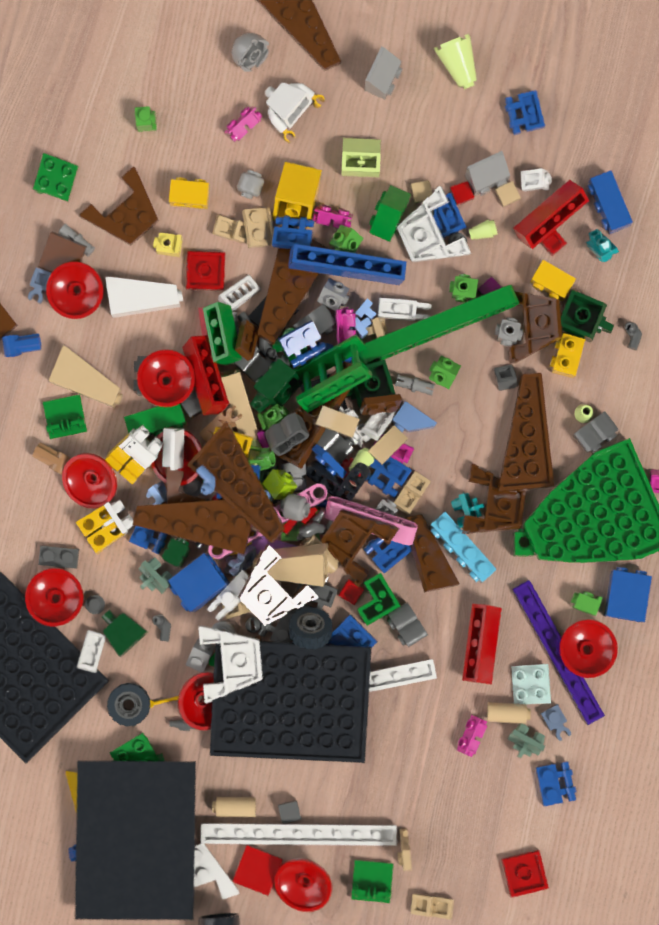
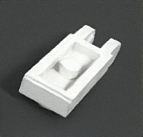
[377,298,432,321]
[207,570,249,621]

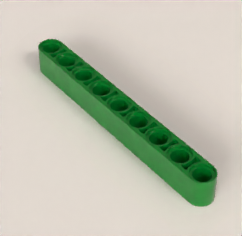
[359,285,519,365]

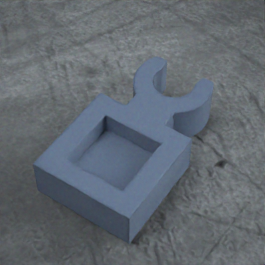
[28,268,51,304]
[228,544,256,576]
[540,704,571,741]

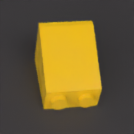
[273,162,322,228]

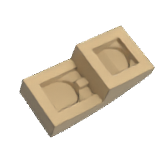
[212,215,247,244]
[316,406,360,438]
[368,425,408,465]
[394,471,431,515]
[410,894,454,920]

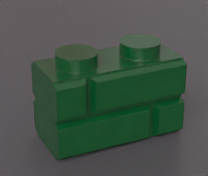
[162,537,191,568]

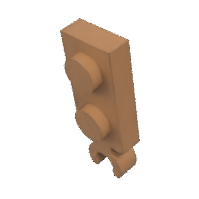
[199,406,242,443]

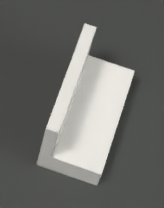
[162,427,184,470]

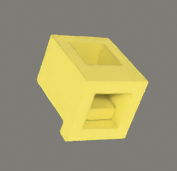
[153,232,183,257]

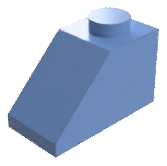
[392,401,437,433]

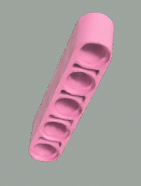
[324,496,418,545]

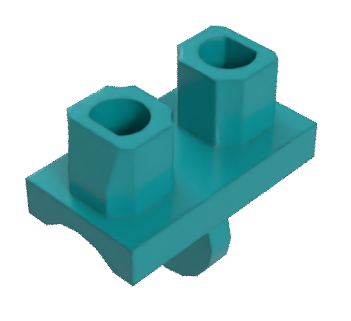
[586,229,619,262]
[451,493,485,528]

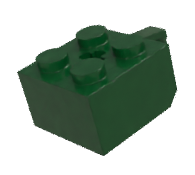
[561,290,614,343]
[250,358,303,413]
[345,360,396,410]

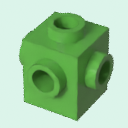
[329,225,364,253]
[449,274,478,303]
[429,355,461,389]

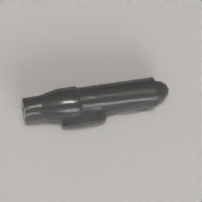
[297,510,325,541]
[169,720,197,731]

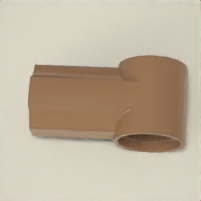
[32,442,71,475]

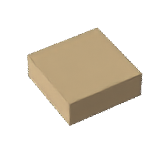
[411,180,432,203]
[495,181,521,207]

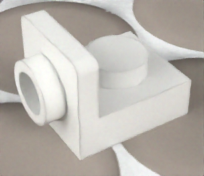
[521,168,551,191]

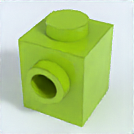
[262,469,297,500]

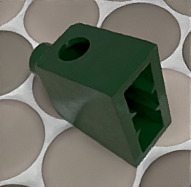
[102,610,148,657]

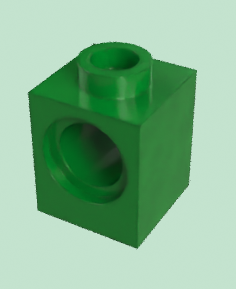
[513,529,535,557]

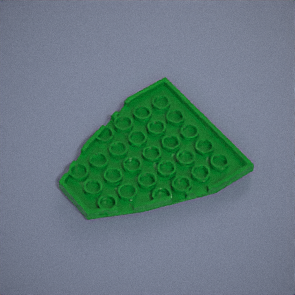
[523,438,659,563]

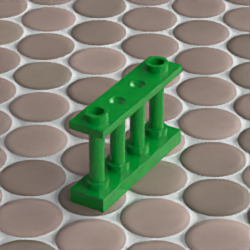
[294,335,372,413]

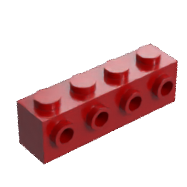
[513,179,589,249]
[182,335,229,416]
[462,603,502,685]

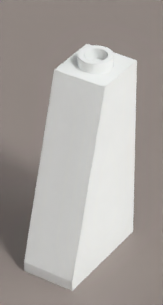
[105,277,183,318]

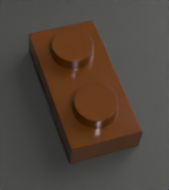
[235,319,259,361]
[360,394,402,415]

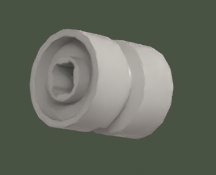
[281,463,306,492]

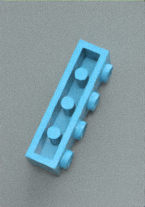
[430,512,497,583]

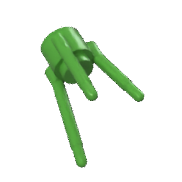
[249,446,275,471]

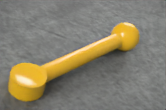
[150,696,179,708]

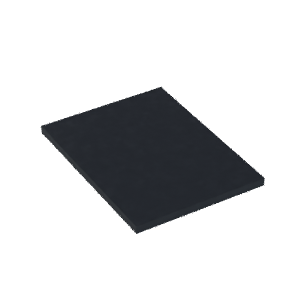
[0,572,109,764]
[210,641,372,763]
[75,760,196,920]

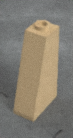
[49,346,123,408]
[220,368,258,440]
[253,544,328,587]

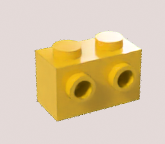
[169,177,210,209]
[530,260,576,302]
[550,333,585,378]

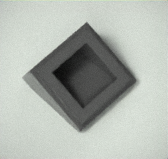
[494,364,517,391]
[278,800,301,824]

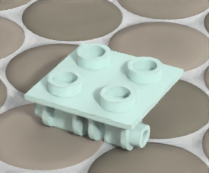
[511,664,551,704]

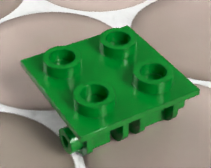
[33,153,78,202]
[43,394,87,439]
[109,733,160,761]
[351,860,394,903]

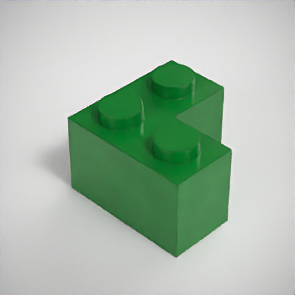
[369,185,411,242]
[357,573,400,626]

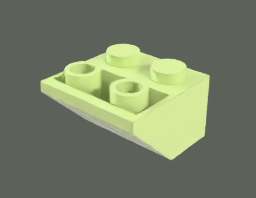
[342,138,381,177]

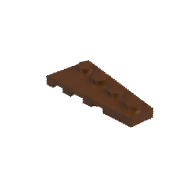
[404,514,460,593]

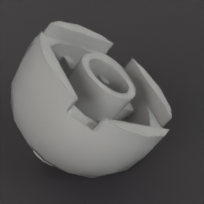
[232,33,269,72]

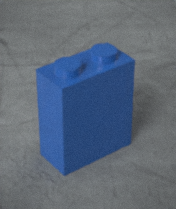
[168,553,230,612]
[604,567,652,623]

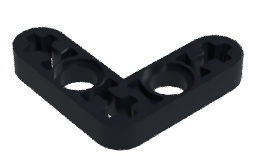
[306,461,371,501]

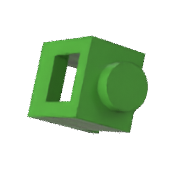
[135,106,157,132]
[257,404,289,431]
[571,591,603,616]

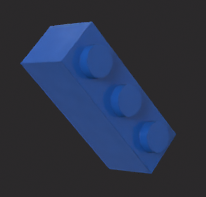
[587,170,633,234]

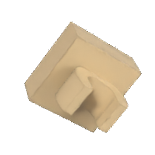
[366,317,389,338]

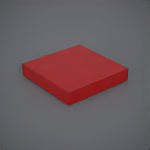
[186,251,226,291]
[232,845,283,896]
[501,850,549,898]

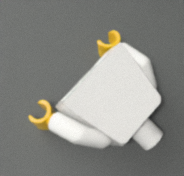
[265,83,325,143]

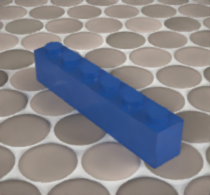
[288,244,407,286]

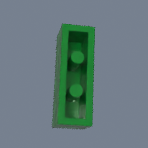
[203,302,242,365]
[124,404,187,439]

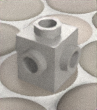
[317,278,350,311]
[494,318,523,347]

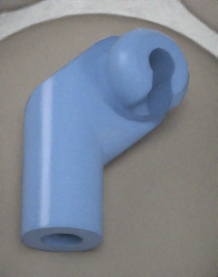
[196,465,215,495]

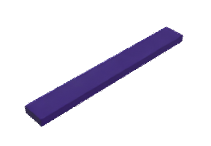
[512,580,605,725]

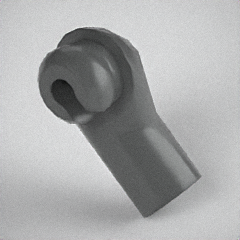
[299,522,328,538]

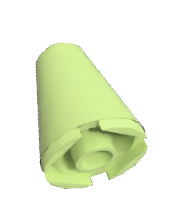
[434,34,477,89]

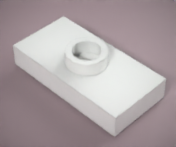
[361,411,397,441]
[76,630,106,673]

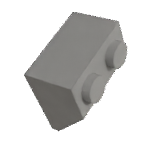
[365,46,403,100]
[465,151,510,196]

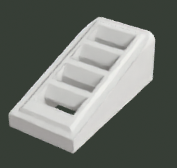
[218,275,261,312]

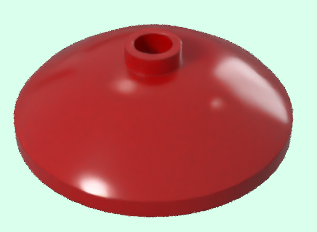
[46,262,104,319]
[137,350,195,407]
[151,430,202,486]
[62,453,117,509]
[25,568,84,627]
[559,620,618,678]
[178,672,214,730]
[275,858,332,912]

